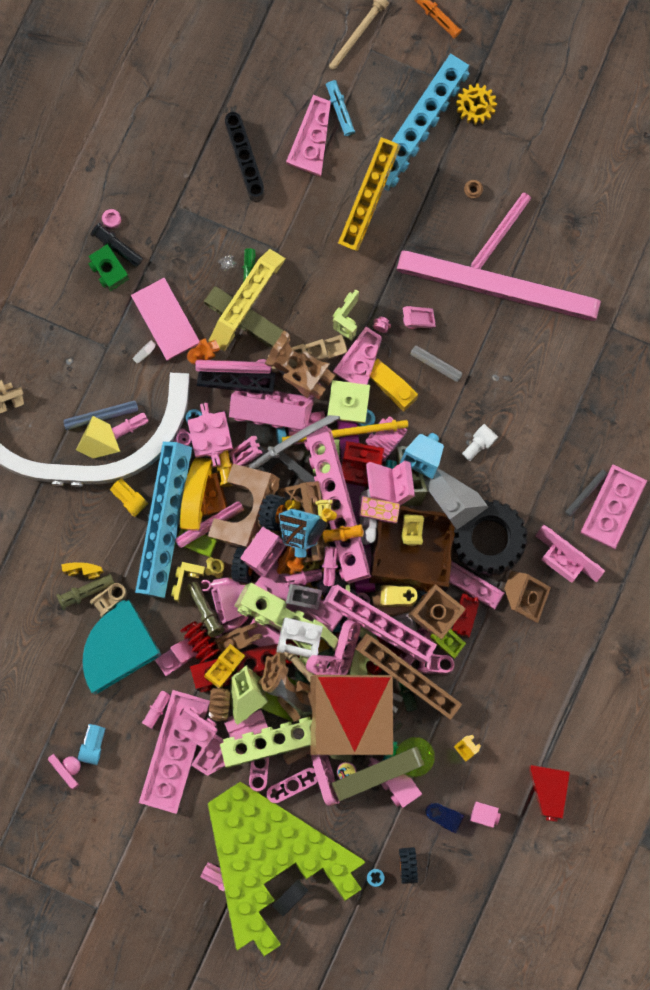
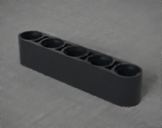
[225,112,265,202]

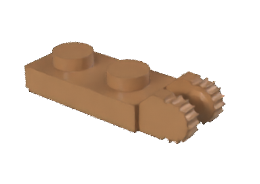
[214,622,263,655]

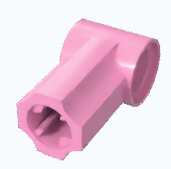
[200,862,224,891]

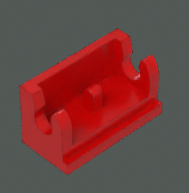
[452,593,480,638]

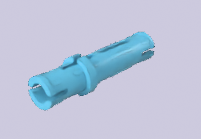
[325,80,355,136]

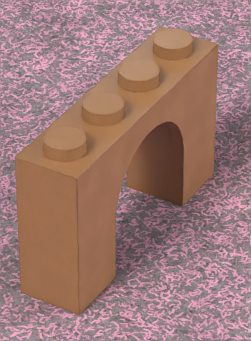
[208,464,280,549]

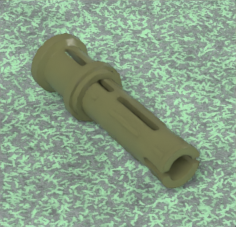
[56,574,114,610]
[187,582,225,637]

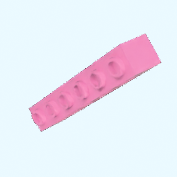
[323,585,437,663]

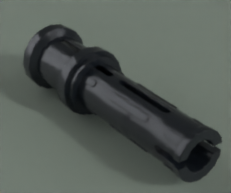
[90,222,144,268]

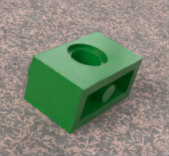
[88,244,129,292]

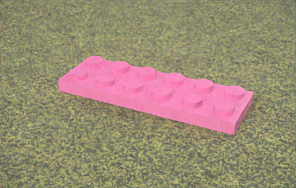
[139,690,210,814]

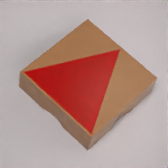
[310,675,393,755]

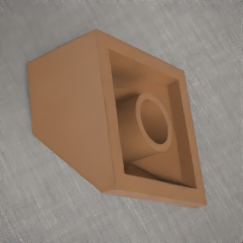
[504,571,551,623]
[408,584,465,639]

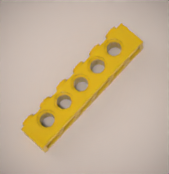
[338,137,401,251]

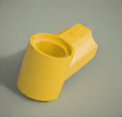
[110,478,149,517]

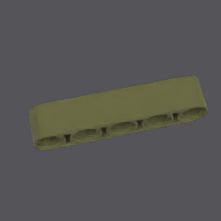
[203,286,283,349]
[331,746,425,801]

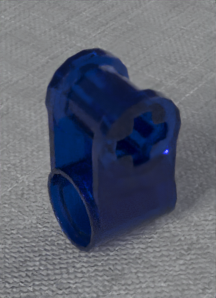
[425,803,464,834]

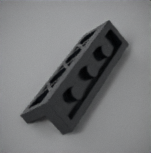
[197,371,276,395]

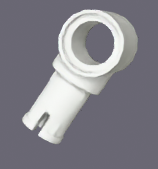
[462,424,498,461]

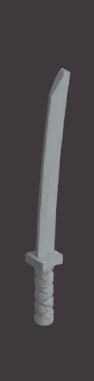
[249,415,340,469]

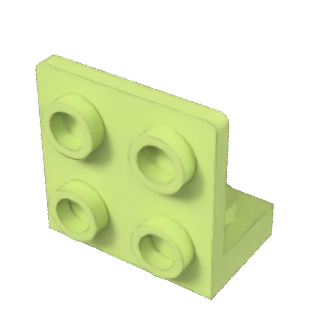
[333,290,359,341]

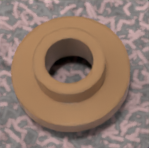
[464,180,483,199]

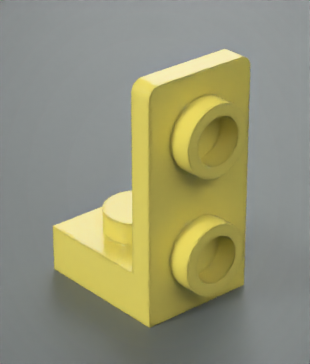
[171,562,205,602]

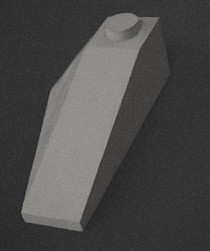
[423,468,488,530]

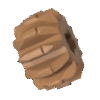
[209,688,230,721]

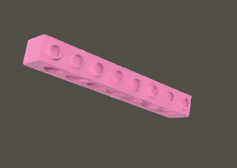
[304,427,371,584]

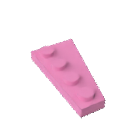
[286,95,331,177]

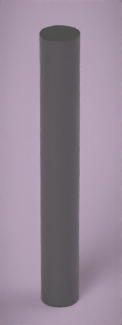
[565,469,608,517]

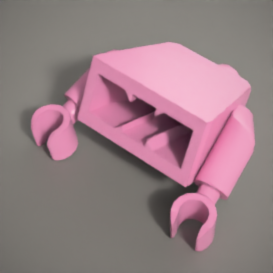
[201,578,259,638]

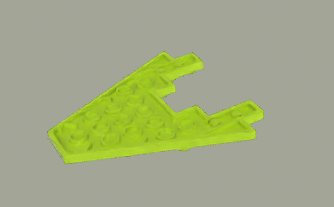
[207,782,365,957]

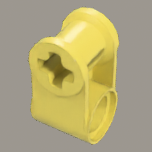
[380,585,418,607]

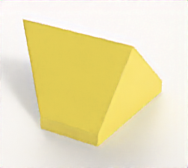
[76,416,120,458]

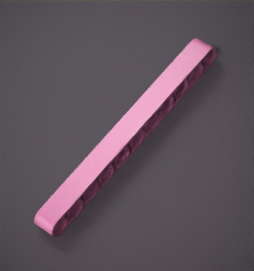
[397,251,601,321]

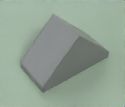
[286,584,322,610]

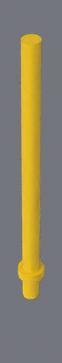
[282,420,408,443]

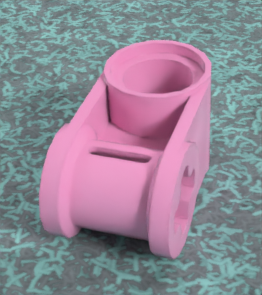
[417,653,454,675]

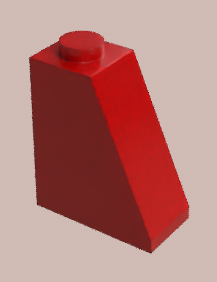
[529,765,570,822]

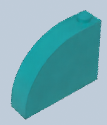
[83,600,162,695]

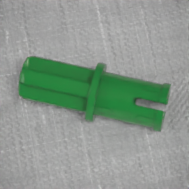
[242,248,255,282]

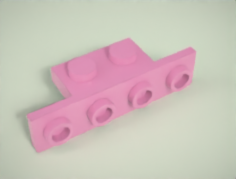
[535,525,605,583]

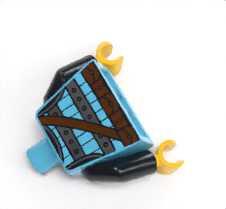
[278,500,337,558]

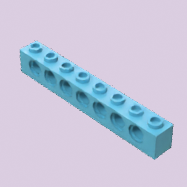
[384,53,470,191]
[135,441,192,598]

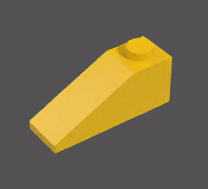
[370,358,418,412]

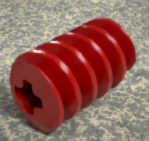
[180,621,219,664]

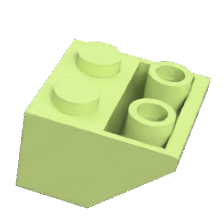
[230,665,268,725]

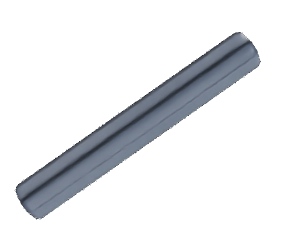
[64,401,138,430]

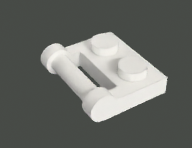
[277,618,323,658]

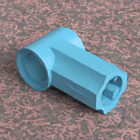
[78,724,106,766]

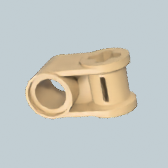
[90,583,127,618]

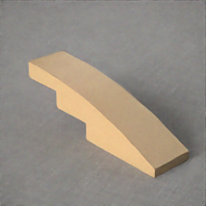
[268,335,348,373]

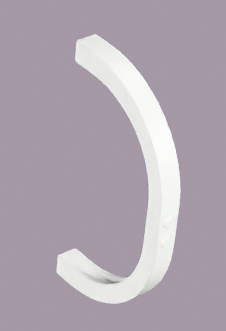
[0,373,190,487]

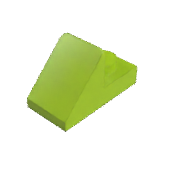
[430,629,466,659]

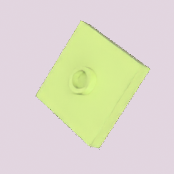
[328,380,370,424]

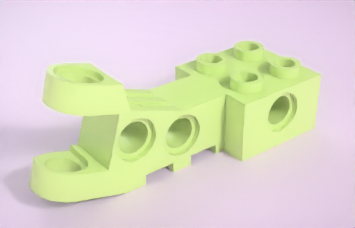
[234,583,338,666]

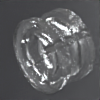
[218,255,237,271]

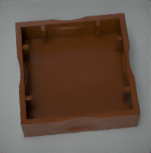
[369,506,455,592]

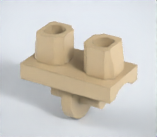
[0,380,24,413]

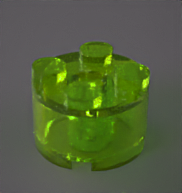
[395,737,435,778]

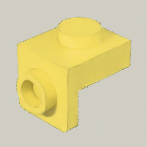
[401,515,424,546]

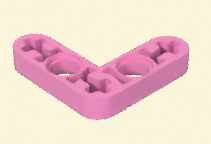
[306,619,361,675]

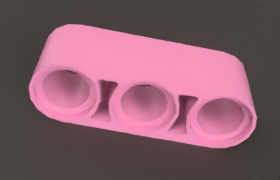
[249,739,270,792]

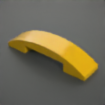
[180,458,213,531]

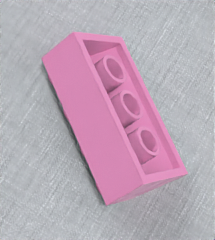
[229,391,314,431]

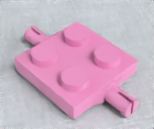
[187,403,233,467]

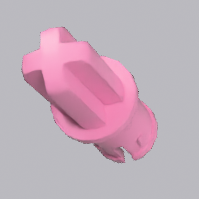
[112,413,148,439]
[322,546,338,586]
[283,569,322,588]
[142,691,171,729]

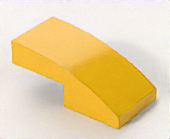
[204,644,245,689]

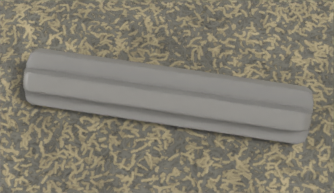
[411,346,462,382]

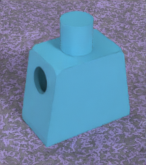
[400,433,444,479]

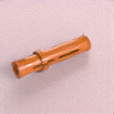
[414,0,462,39]

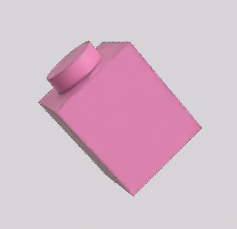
[469,802,501,828]

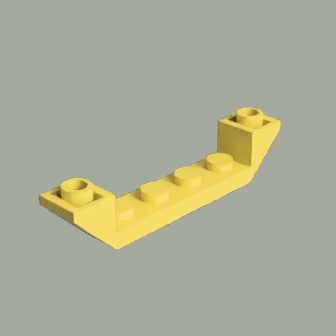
[209,249,286,352]

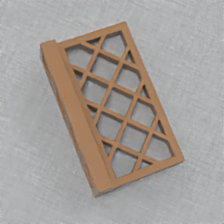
[277,481,330,563]

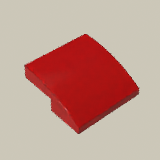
[341,441,384,487]

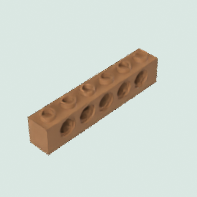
[355,633,462,720]

